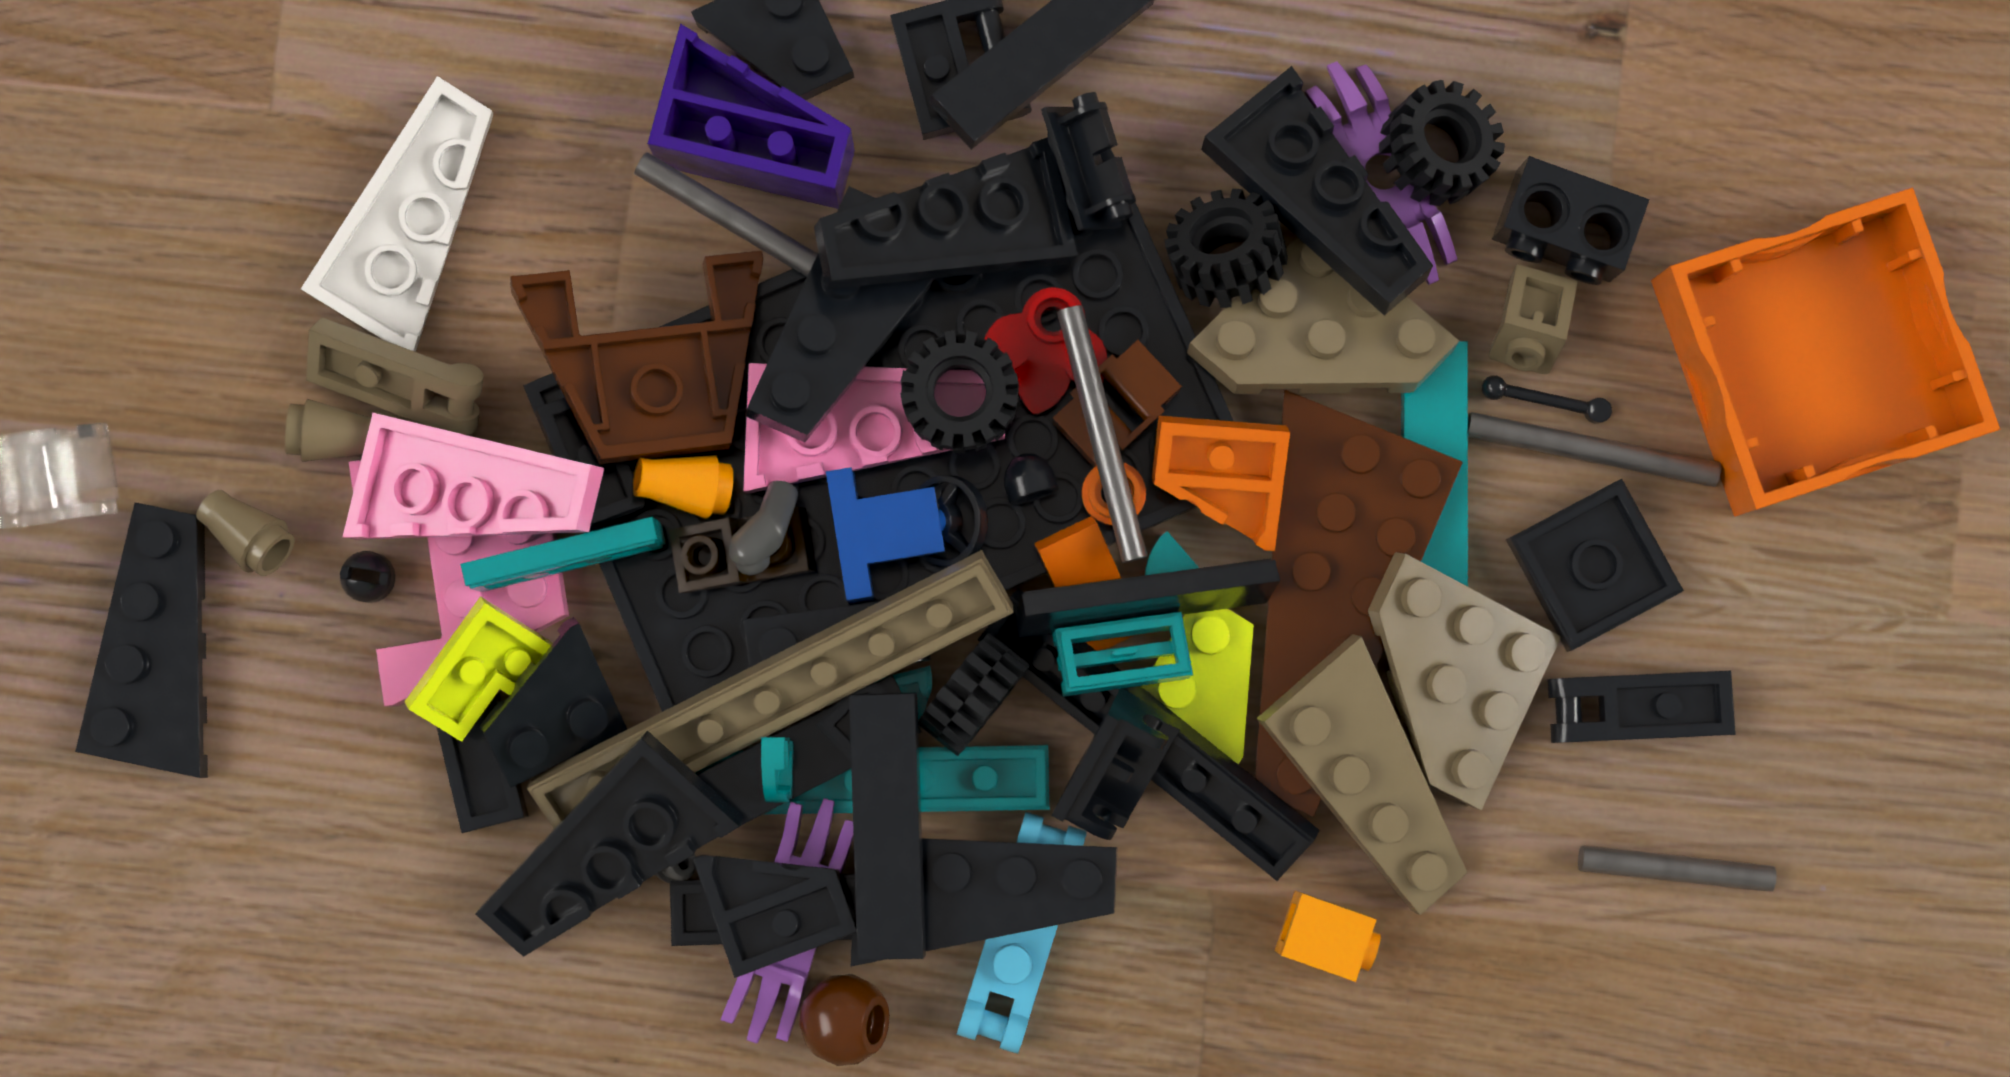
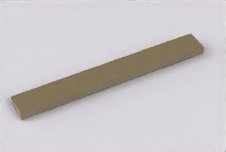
[527,550,1013,828]

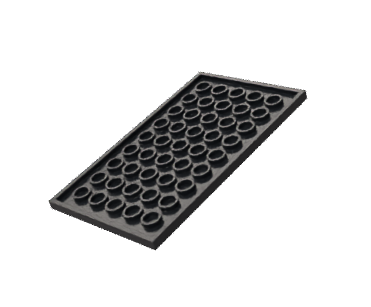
[523,149,1234,712]

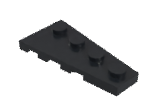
[1201,66,1433,316]
[75,502,208,778]
[475,730,744,957]
[850,838,1118,967]

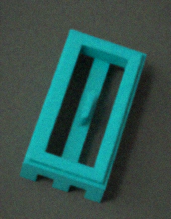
[1052,612,1193,697]

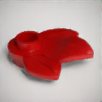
[984,287,1107,415]

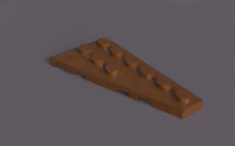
[1255,389,1463,817]

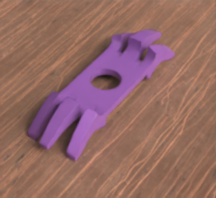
[1304,61,1457,285]
[721,798,854,1043]

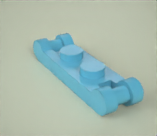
[956,812,1087,1054]

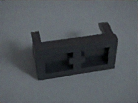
[1051,688,1183,840]

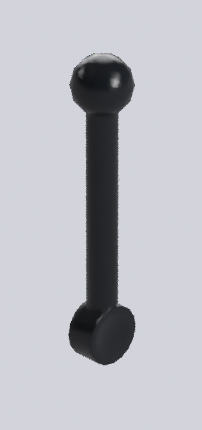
[1482,375,1612,424]

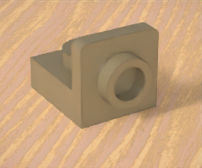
[1489,264,1578,374]

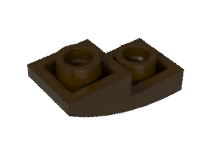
[669,507,817,593]

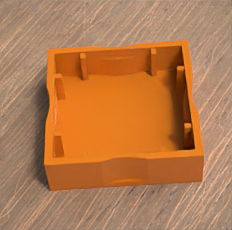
[1651,187,2001,517]

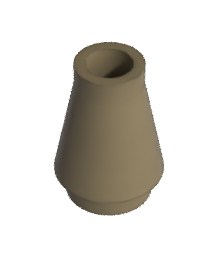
[285,399,371,462]
[196,490,295,576]

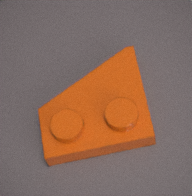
[1152,416,1290,551]

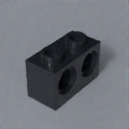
[1492,156,1650,285]

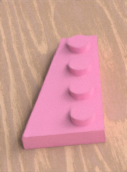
[743,363,1005,494]
[343,413,604,540]

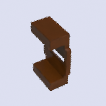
[1052,340,1182,467]

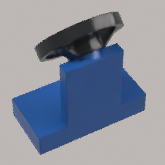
[826,467,988,604]

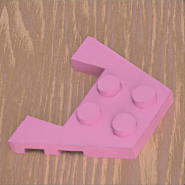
[349,460,569,707]

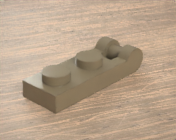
[306,317,484,435]

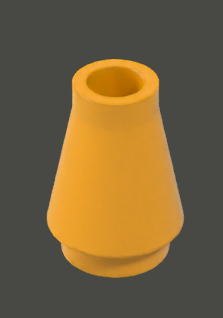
[633,455,733,519]

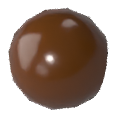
[799,974,890,1066]

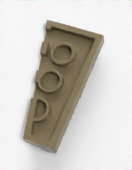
[1257,634,1467,915]

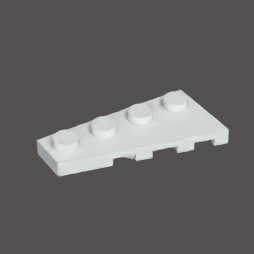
[301,76,493,352]

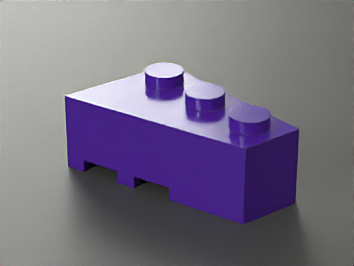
[647,23,855,209]

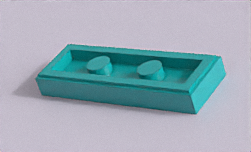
[460,517,666,592]

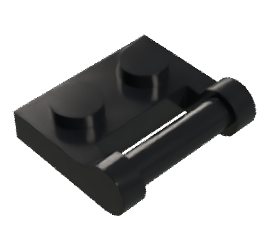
[890,0,1032,140]

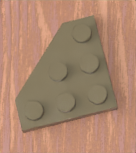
[1187,237,1459,394]
[1368,552,1561,810]

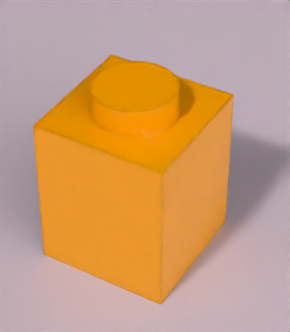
[1274,890,1381,982]

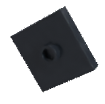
[1506,479,1684,652]

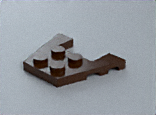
[510,250,764,465]

